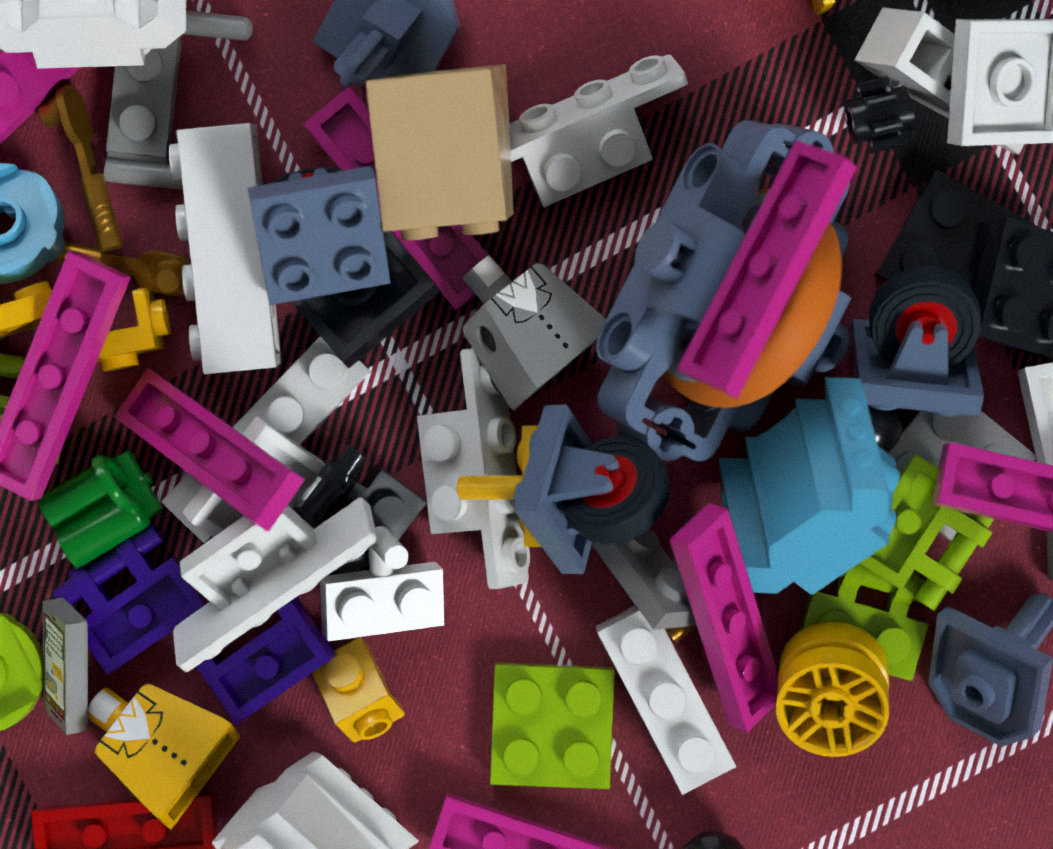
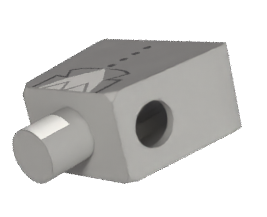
[462,255,606,411]

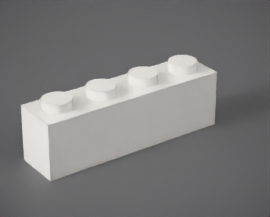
[169,123,282,374]

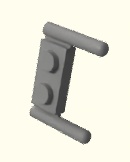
[104,10,253,190]

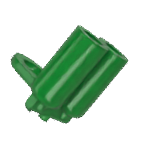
[37,451,163,569]

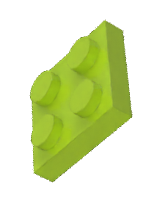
[490,662,615,789]

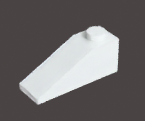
[854,7,1024,154]

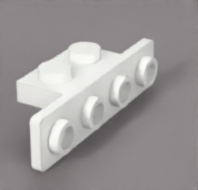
[509,55,688,207]
[417,348,530,589]
[173,497,377,672]

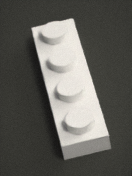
[161,336,372,543]

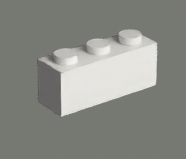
[596,605,736,795]

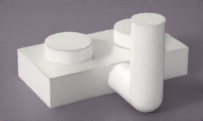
[320,526,444,641]

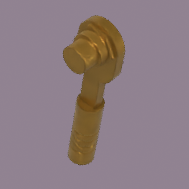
[38,85,123,252]
[51,241,191,296]

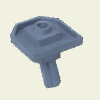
[312,0,461,88]
[928,593,1053,747]

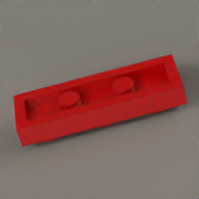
[31,792,218,849]

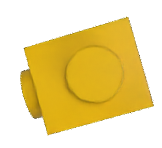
[97,288,171,371]
[312,637,405,742]

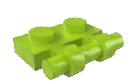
[859,454,994,611]
[799,564,929,681]

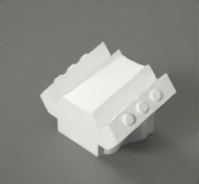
[0,0,186,69]
[212,751,419,849]

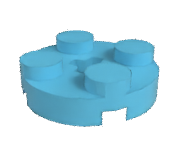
[0,163,65,284]

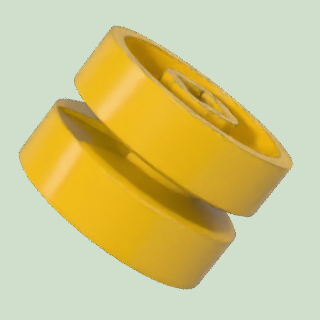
[776,622,889,757]

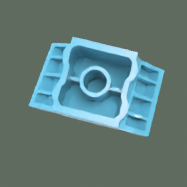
[718,377,900,595]

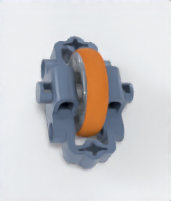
[596,120,851,461]

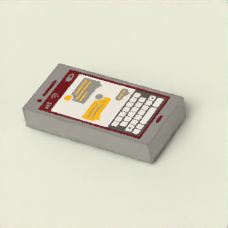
[43,598,88,735]

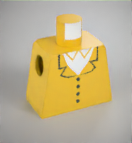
[88,683,241,830]

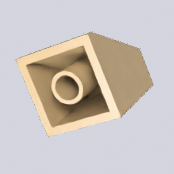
[366,64,514,241]

